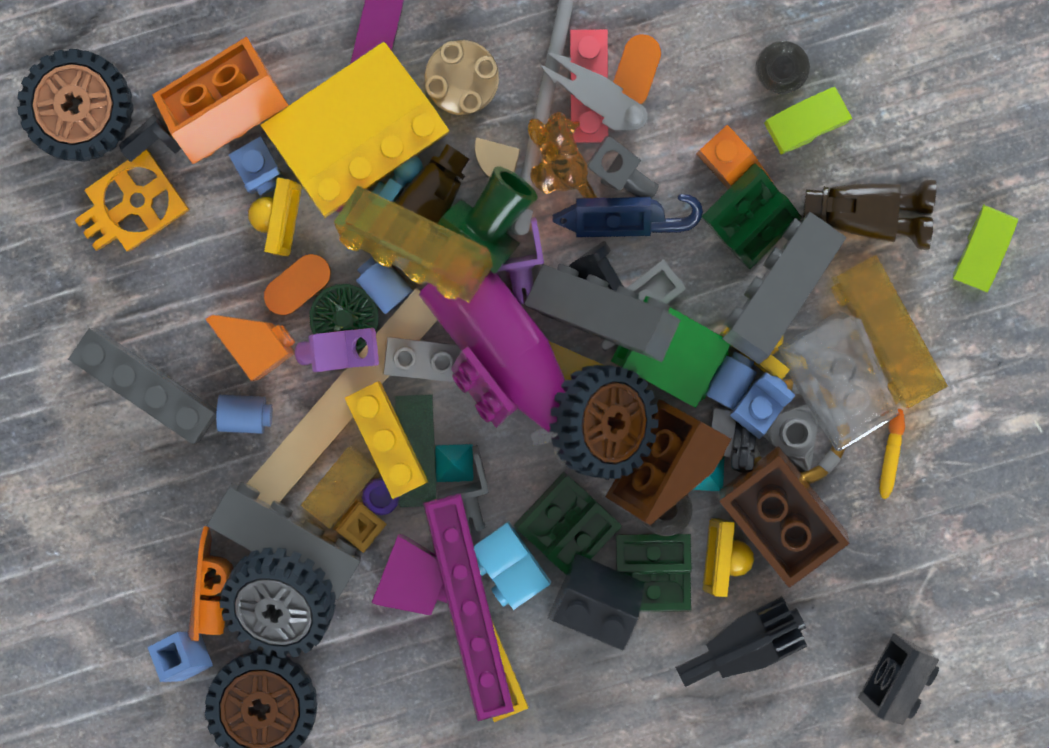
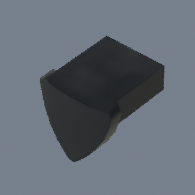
[119,115,181,162]
[568,241,624,291]

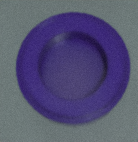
[362,477,400,515]

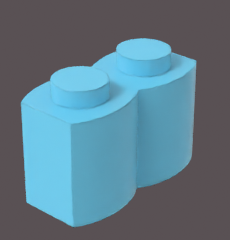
[473,521,551,610]

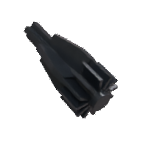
[675,596,807,687]

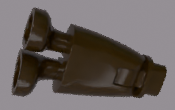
[366,144,470,278]
[803,179,937,250]

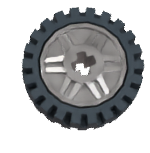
[220,547,336,658]

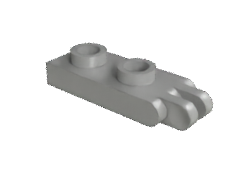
[383,337,461,382]

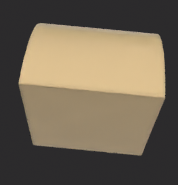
[475,138,520,178]

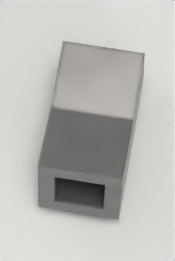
[710,408,736,457]

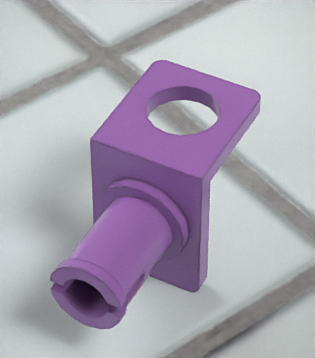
[497,217,544,304]
[295,328,379,372]

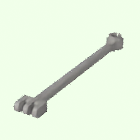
[507,0,574,235]

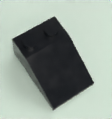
[858,633,939,725]

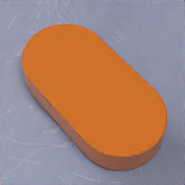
[613,34,661,104]
[264,254,331,315]

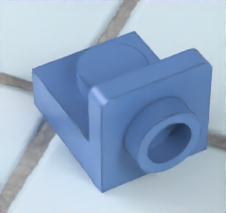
[228,136,284,196]
[730,372,795,439]

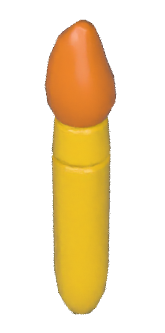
[879,409,905,499]

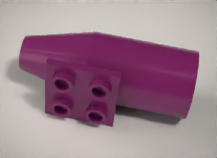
[419,254,565,433]

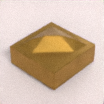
[333,500,387,553]

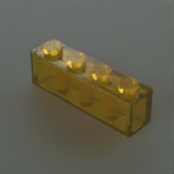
[334,186,493,303]
[831,255,948,408]

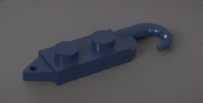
[552,194,703,238]

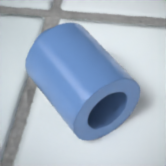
[356,256,413,315]
[706,352,757,410]
[216,394,273,434]

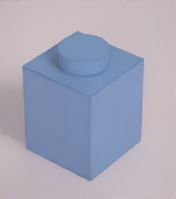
[148,632,213,682]

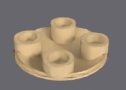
[425,40,499,115]

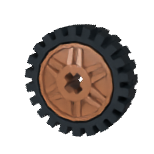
[17,49,133,162]

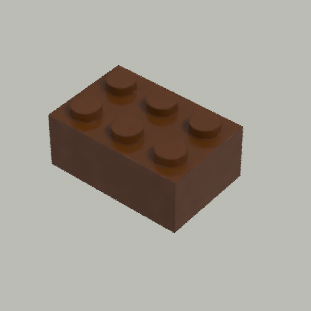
[719,446,850,588]

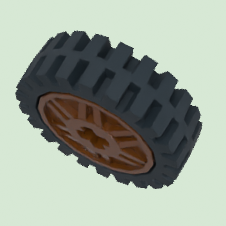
[549,365,658,479]
[205,650,317,748]

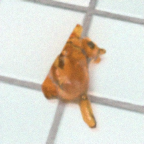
[528,112,598,198]

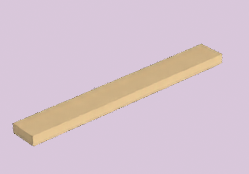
[247,288,438,506]

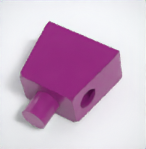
[372,533,448,615]

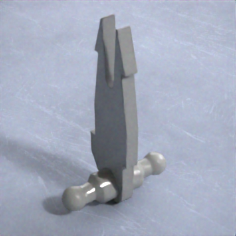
[540,52,648,131]

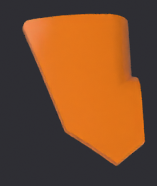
[188,526,234,641]

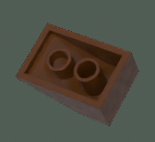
[605,399,732,525]

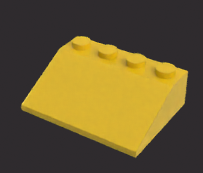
[260,42,449,219]

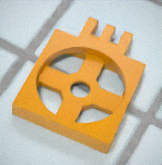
[75,149,190,252]

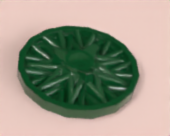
[309,284,379,351]

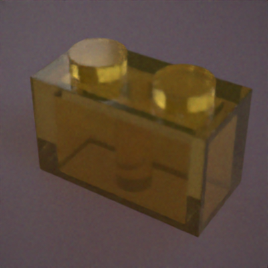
[301,445,378,529]

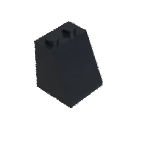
[547,553,645,651]

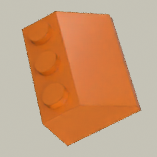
[152,36,289,164]

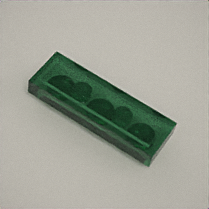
[395,394,437,507]

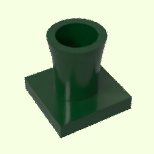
[434,167,538,274]

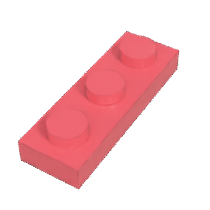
[570,29,608,143]

